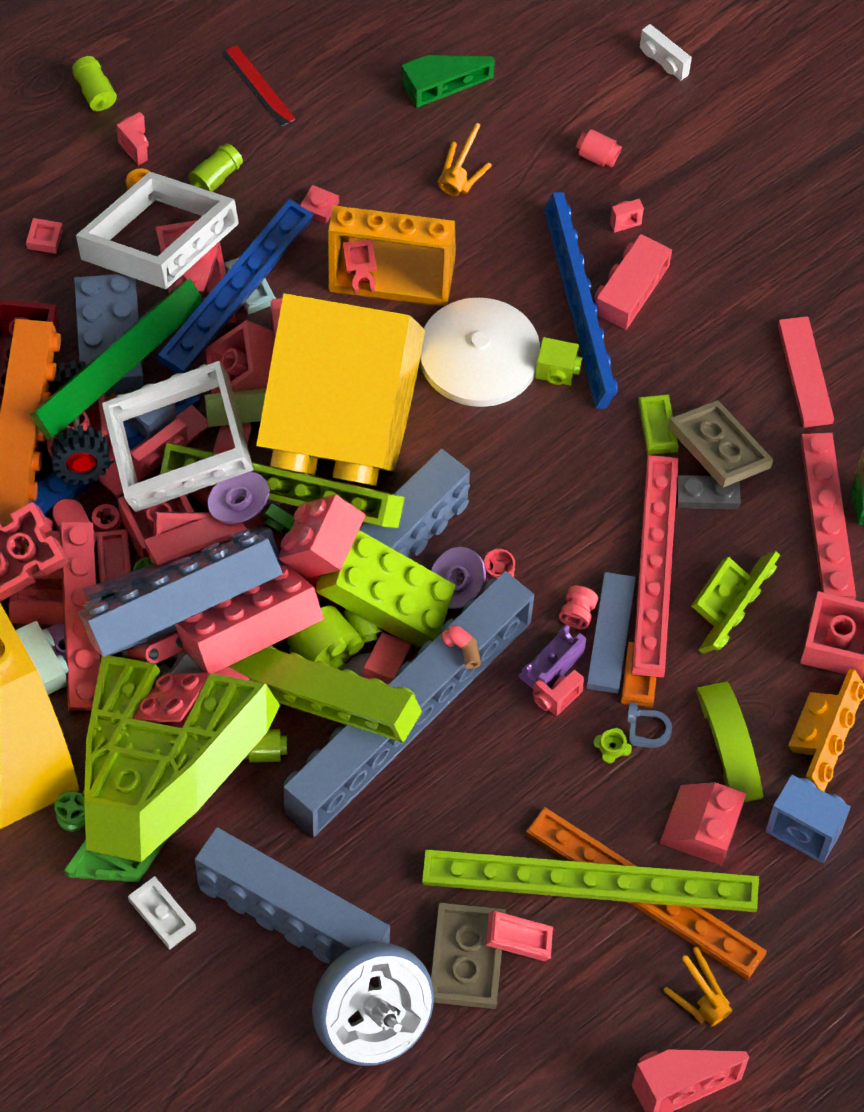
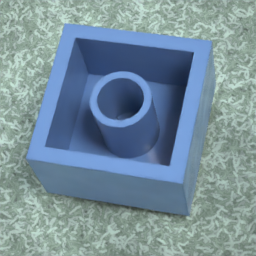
[765,775,851,864]

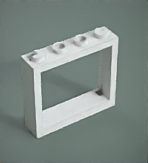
[76,172,239,289]
[102,361,254,512]

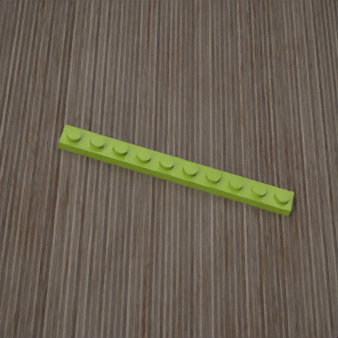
[422,850,759,912]

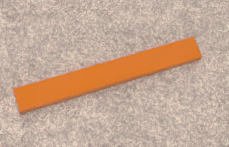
[525,807,767,981]

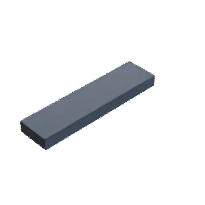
[586,572,636,694]

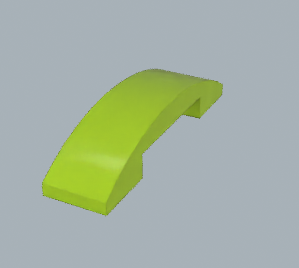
[696,681,763,802]

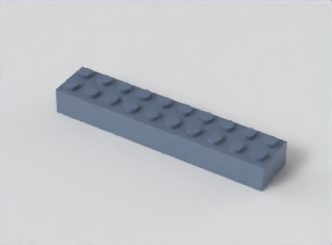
[284,571,534,838]

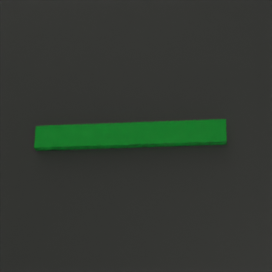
[30,278,204,440]

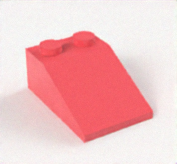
[632,1049,749,1112]

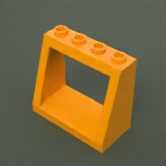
[328,205,456,306]

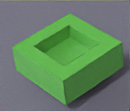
[258,503,295,534]

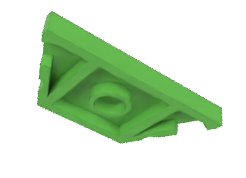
[65,838,168,882]

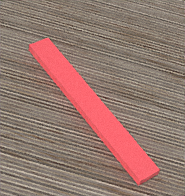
[632,455,678,677]

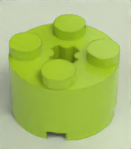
[287,606,364,671]

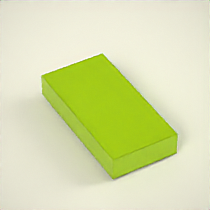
[638,395,679,455]

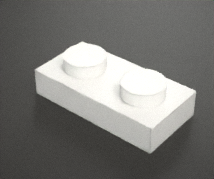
[640,24,692,81]
[128,876,196,950]

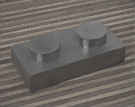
[677,475,741,510]

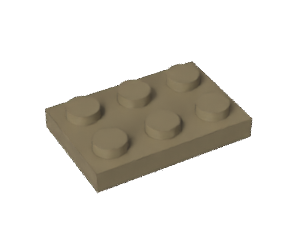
[668,400,773,488]
[431,903,506,1009]

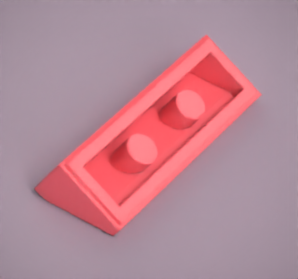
[145,516,246,566]
[9,587,64,625]

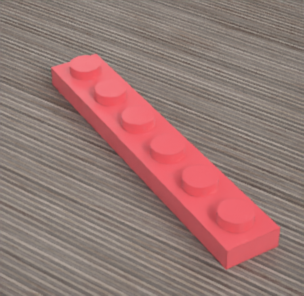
[800,433,856,600]
[59,522,100,711]

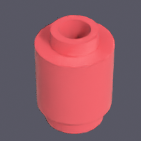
[576,129,622,168]

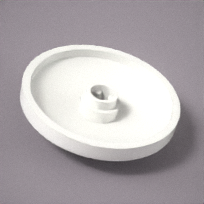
[420,298,540,407]

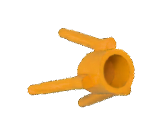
[438,123,491,196]
[663,947,732,1027]

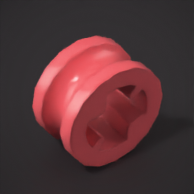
[92,504,121,532]

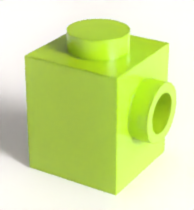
[535,337,583,386]

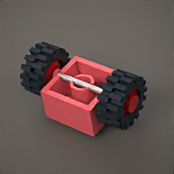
[47,360,115,485]

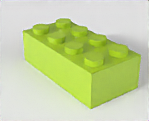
[315,530,456,648]

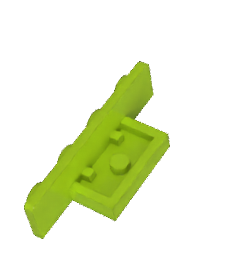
[691,551,780,654]

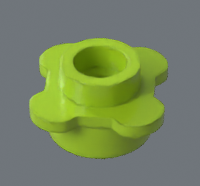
[594,728,632,764]

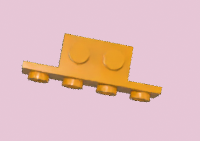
[788,669,864,792]

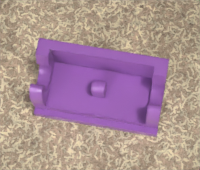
[519,625,586,689]

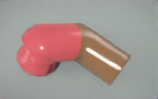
[442,625,481,669]

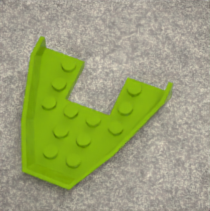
[84,655,280,862]

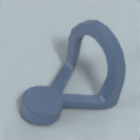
[628,702,672,748]

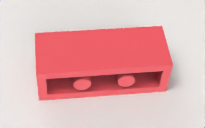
[594,234,672,330]

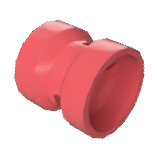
[484,549,515,585]
[559,585,598,629]

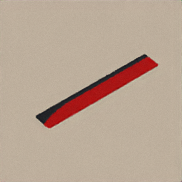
[223,45,295,126]

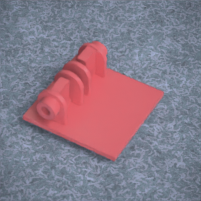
[132,673,212,725]

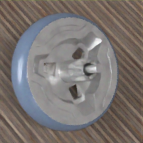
[312,942,434,1066]

